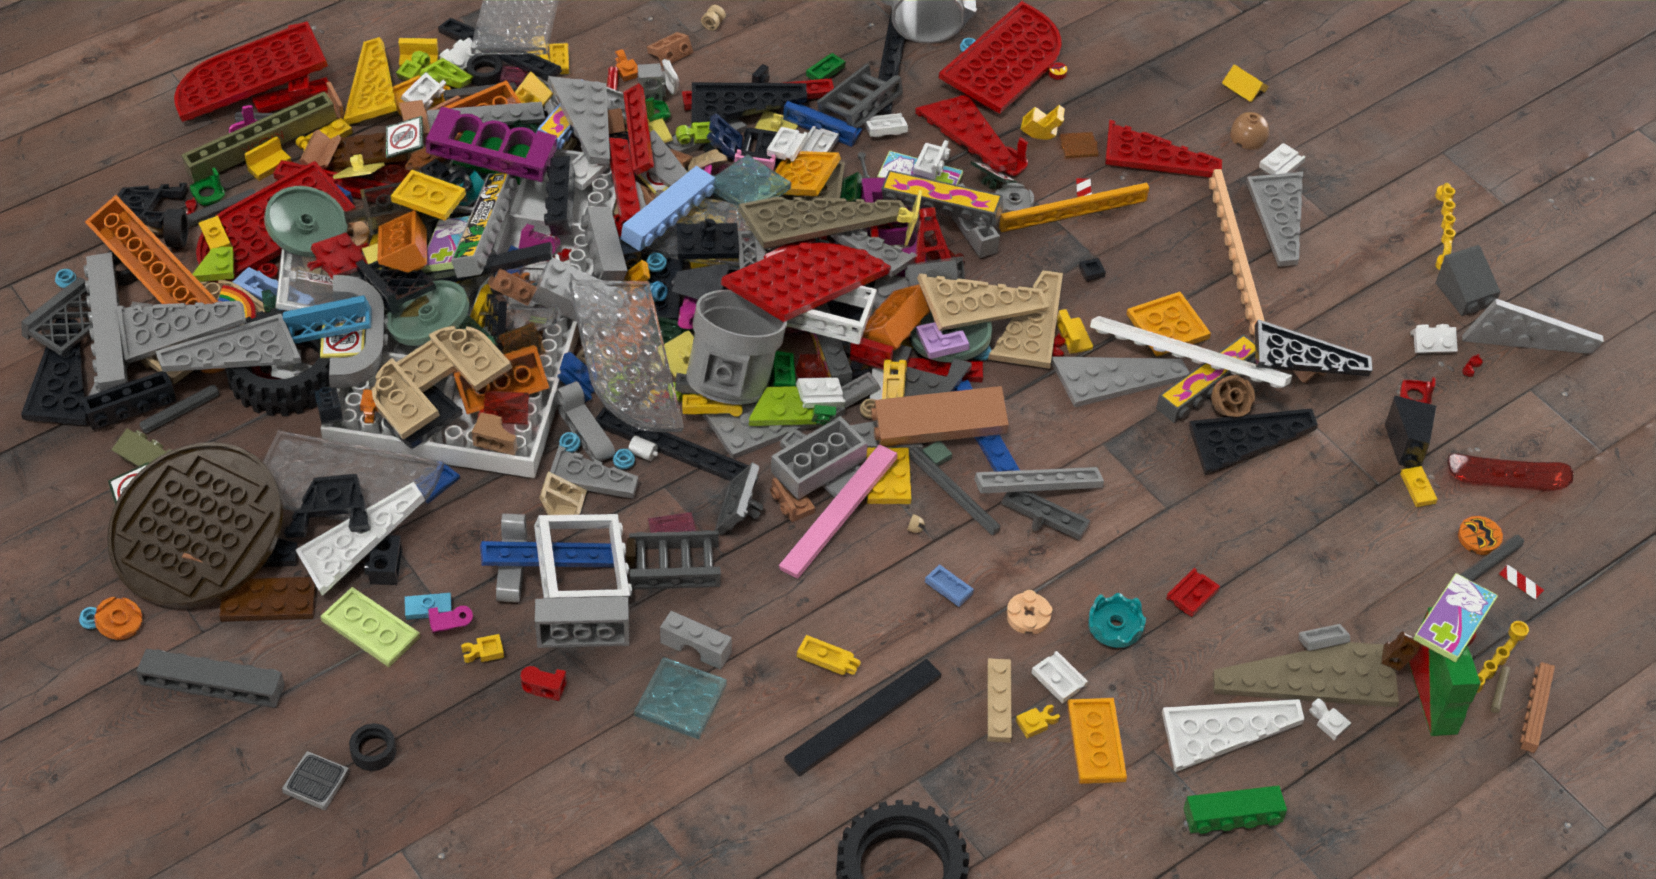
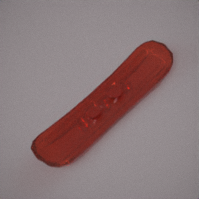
[1447,453,1574,491]

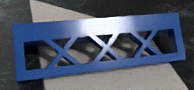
[783,101,862,147]

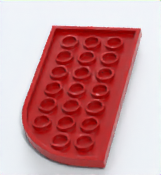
[938,1,1062,114]
[174,21,328,122]
[196,161,357,283]
[721,243,891,322]

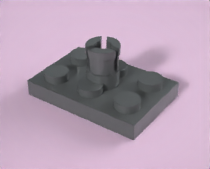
[714,462,764,536]

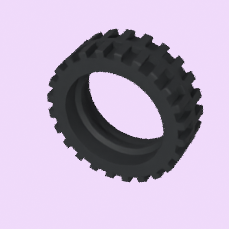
[225,308,341,416]
[835,800,969,879]

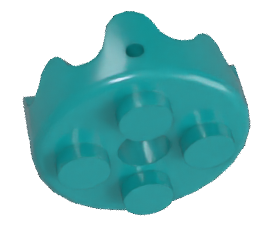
[1088,593,1146,648]

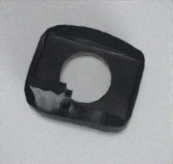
[429,165,472,193]

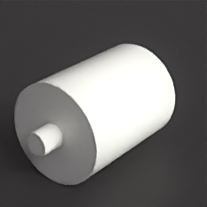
[628,436,658,461]

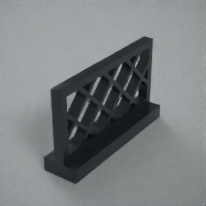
[355,260,436,315]

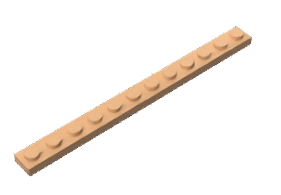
[1209,169,1265,343]

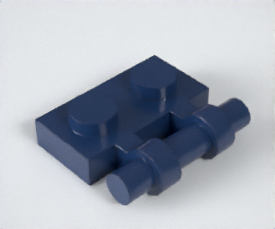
[706,113,743,161]

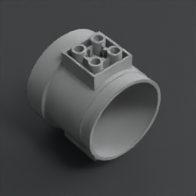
[880,0,977,43]
[686,290,787,405]

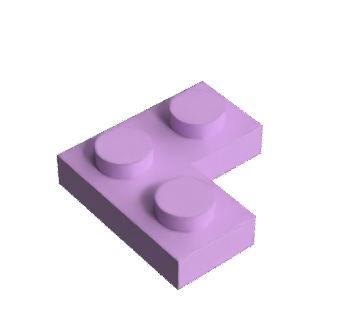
[916,322,969,359]

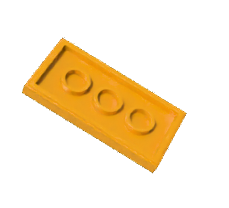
[1067,698,1127,784]

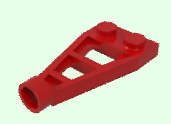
[915,207,951,263]

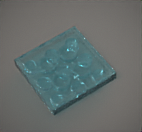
[714,154,791,208]
[634,657,727,739]

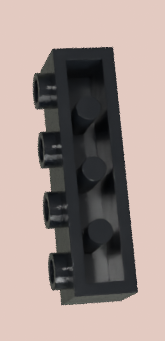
[544,156,575,236]
[81,371,176,430]

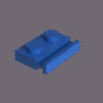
[557,352,598,402]

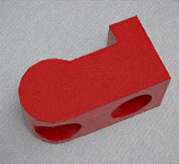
[520,666,567,701]

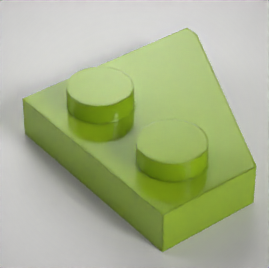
[420,58,473,88]
[193,247,234,282]

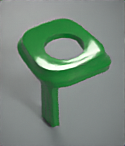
[645,97,671,122]
[190,168,225,206]

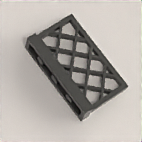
[21,277,93,356]

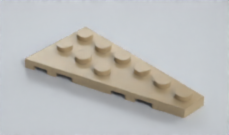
[988,270,1063,369]
[917,274,1049,331]

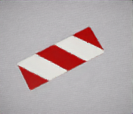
[1076,178,1092,197]
[1499,565,1544,599]

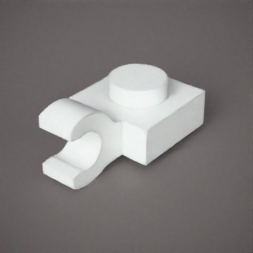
[1309,698,1351,741]

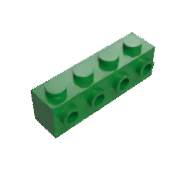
[1183,785,1287,834]

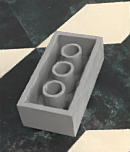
[531,257,626,336]
[771,416,867,500]
[535,596,629,648]

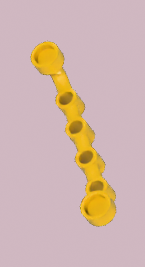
[1435,183,1456,270]
[1477,621,1529,693]

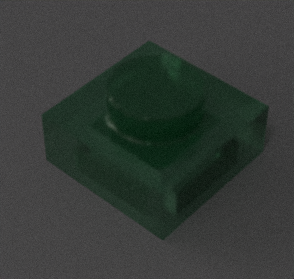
[261,289,279,313]

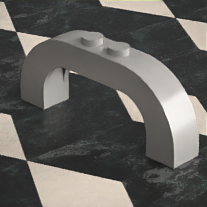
[329,275,388,388]

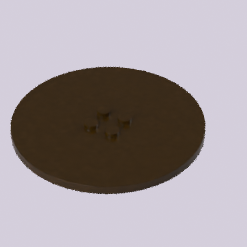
[107,442,283,608]

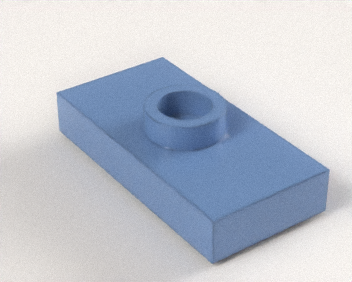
[925,564,974,607]

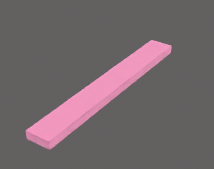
[779,445,898,579]

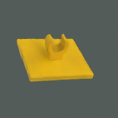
[515,72,553,124]

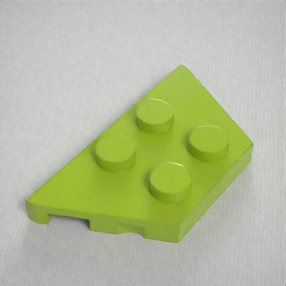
[749,386,816,426]

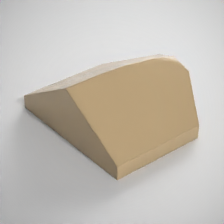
[688,148,727,171]
[539,472,587,515]

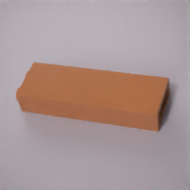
[871,386,1009,447]

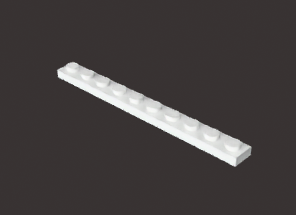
[1090,316,1292,388]

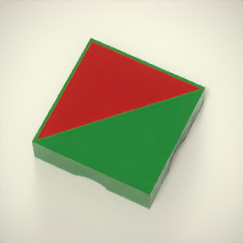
[1408,607,1481,736]

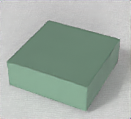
[922,441,952,466]

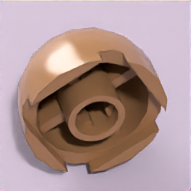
[1230,112,1269,150]
[1211,375,1255,417]

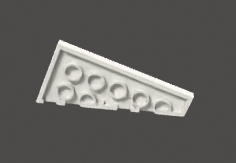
[296,482,425,596]
[1162,699,1304,772]

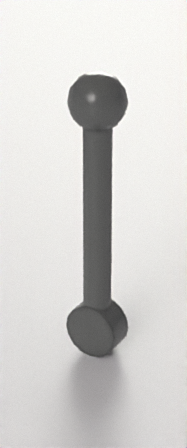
[858,152,870,178]

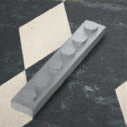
[426,102,545,130]
[974,467,1104,493]

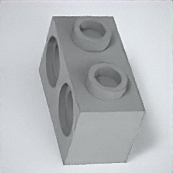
[637,63,666,101]

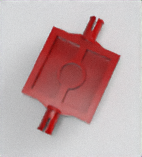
[307,232,370,280]

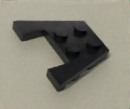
[117,183,188,228]
[284,474,371,538]

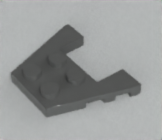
[893,345,972,397]

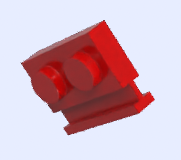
[850,337,893,370]
[1166,568,1220,617]

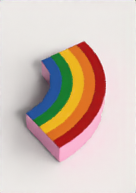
[218,285,257,319]

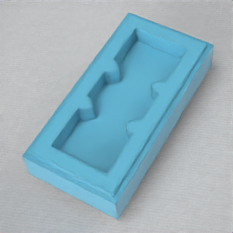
[405,593,452,620]

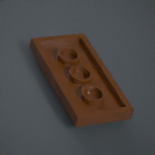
[328,133,408,169]
[219,577,316,622]

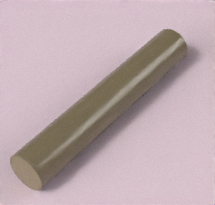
[1490,666,1511,713]

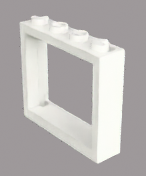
[786,286,877,344]
[534,514,632,598]

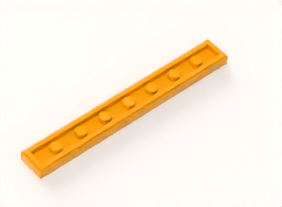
[999,183,1149,232]

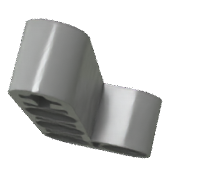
[556,381,615,462]
[496,514,527,602]

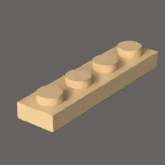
[987,658,1012,743]

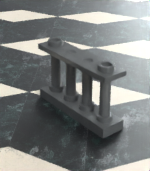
[817,64,903,128]
[629,530,721,590]

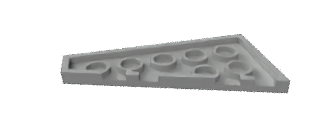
[547,76,610,165]
[1246,172,1303,267]
[1462,299,1604,354]
[117,301,246,364]
[155,314,302,372]

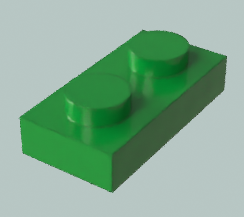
[806,53,846,80]
[811,405,836,426]

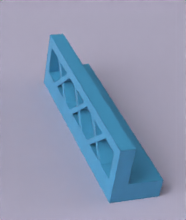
[283,295,372,344]

